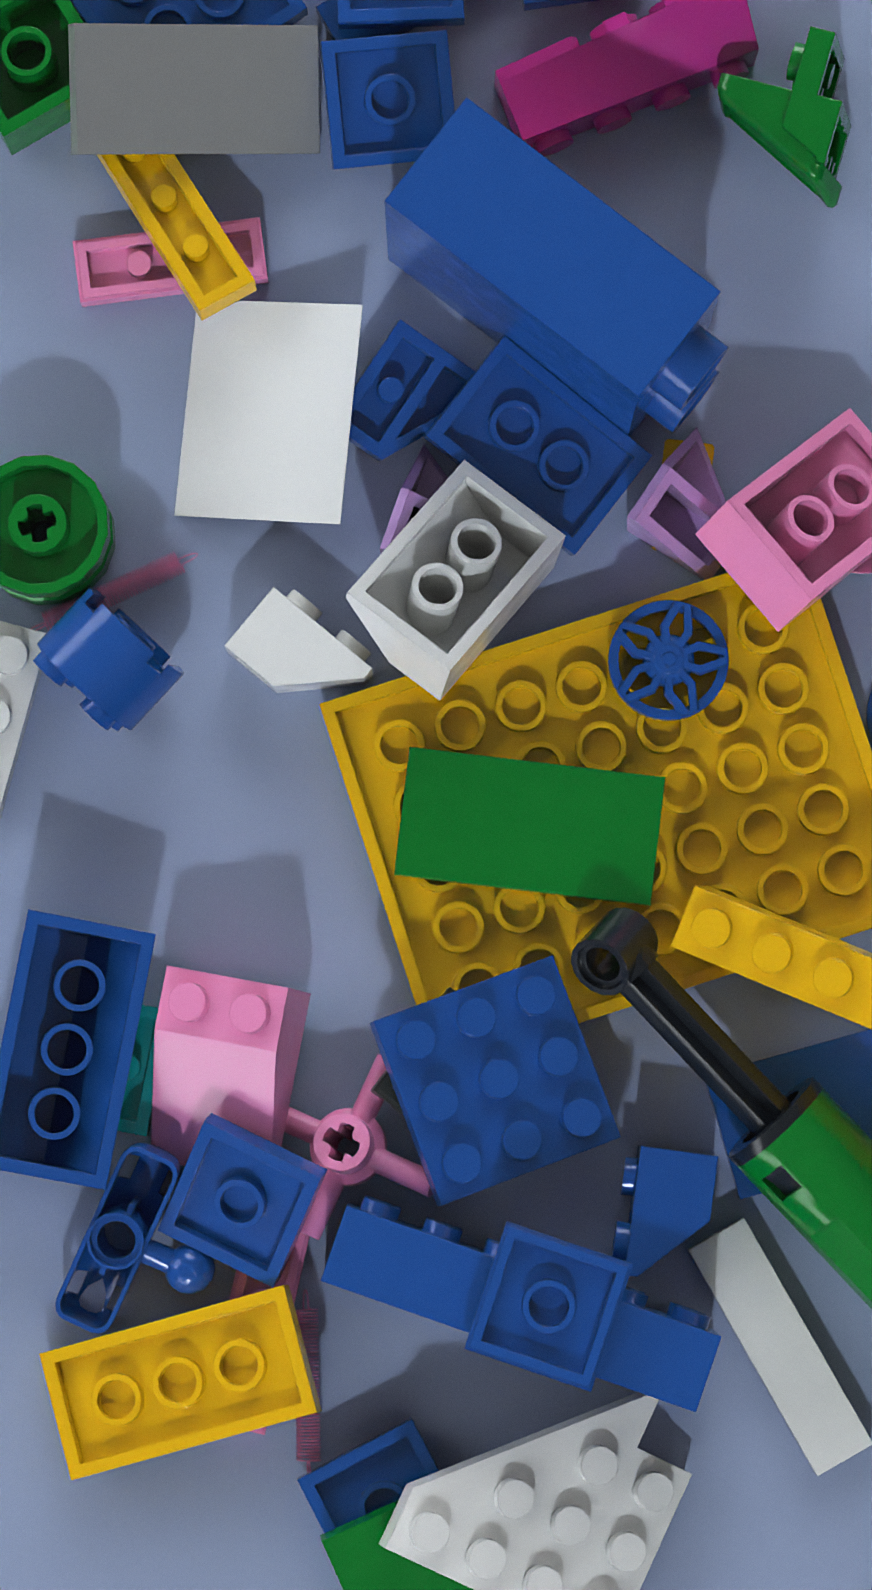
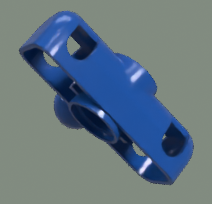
[55,1142,215,1334]

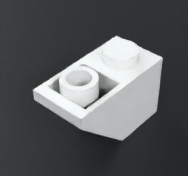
[225,587,373,693]

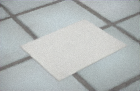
[174,301,363,524]

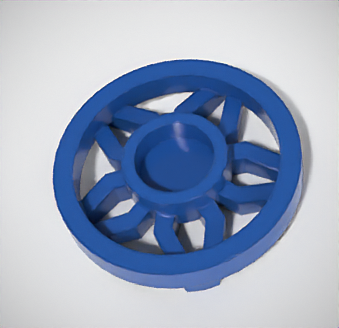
[608,600,729,721]

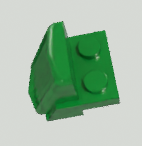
[717,26,851,208]

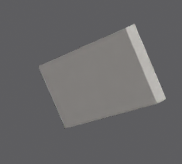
[68,23,320,155]

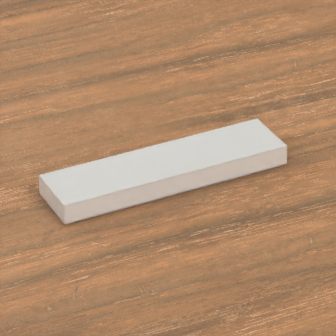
[687,1217,872,1476]

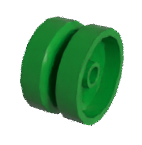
[0,455,116,605]

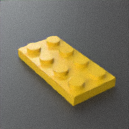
[39,1285,322,1480]

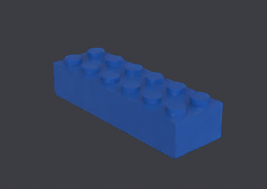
[320,1195,721,1412]

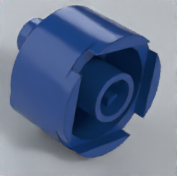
[33,587,184,731]

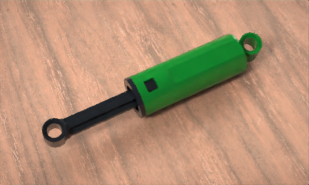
[571,908,872,1309]

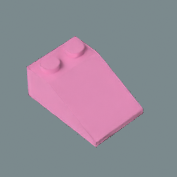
[695,408,872,632]
[151,965,311,1166]

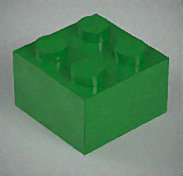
[0,0,83,155]

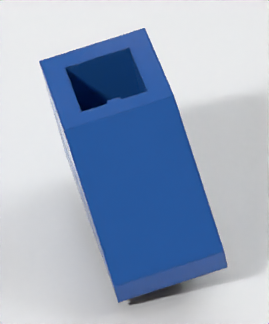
[612,1145,718,1277]

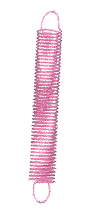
[30,552,198,631]
[295,1289,321,1472]

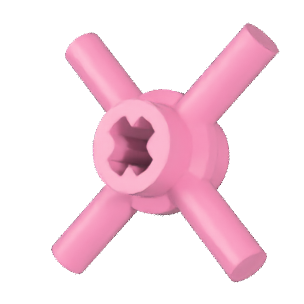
[284,1054,433,1240]

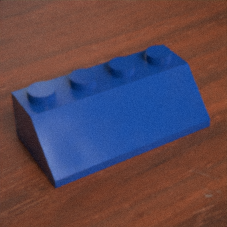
[0,909,156,1190]

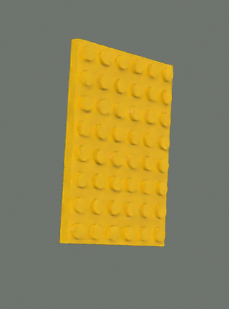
[319,573,872,1024]

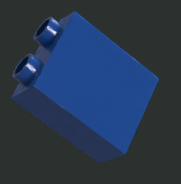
[384,97,729,437]

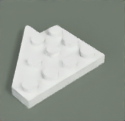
[379,1392,692,1590]

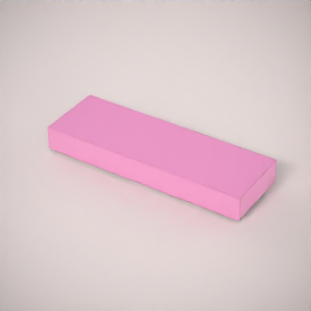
[73,217,269,307]

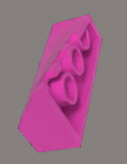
[494,0,759,156]

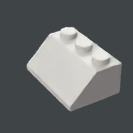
[346,460,566,701]

